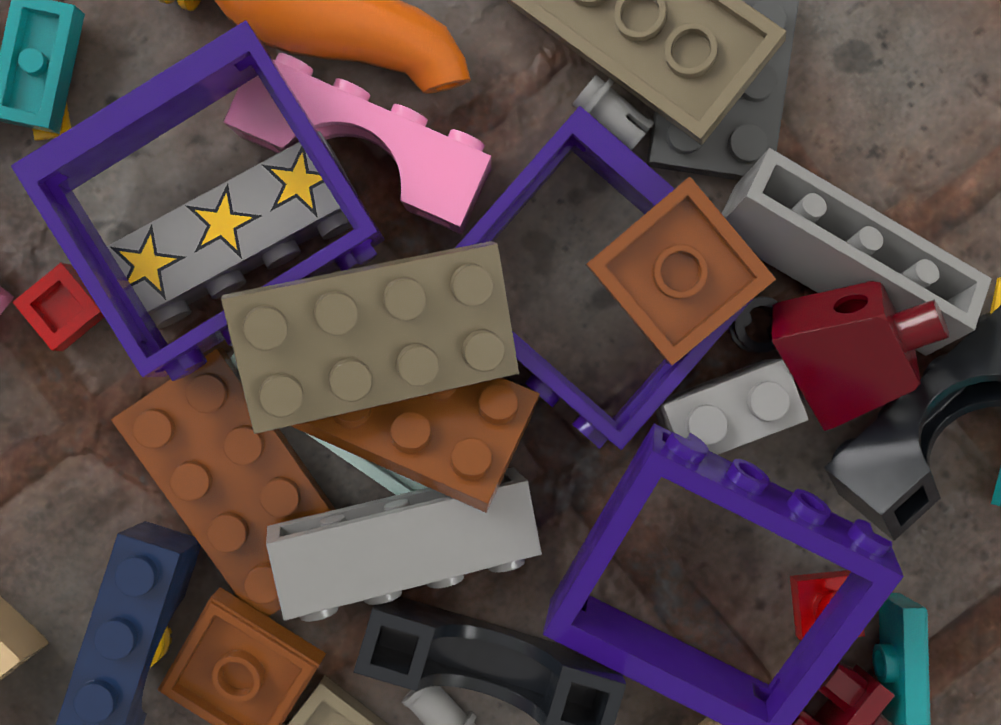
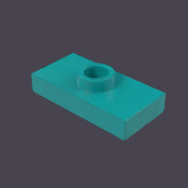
[872,593,931,725]

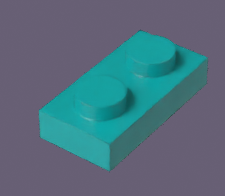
[0,0,85,134]

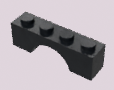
[824,305,1001,541]
[353,596,626,725]

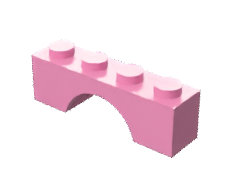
[224,53,491,235]

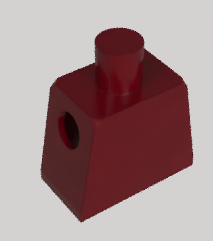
[772,281,949,431]

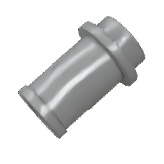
[572,75,654,150]
[402,686,477,725]

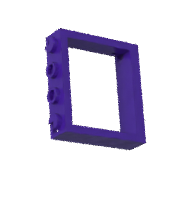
[11,20,385,381]
[455,106,774,450]
[543,423,904,725]

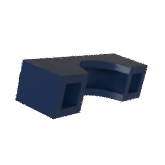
[56,521,201,725]

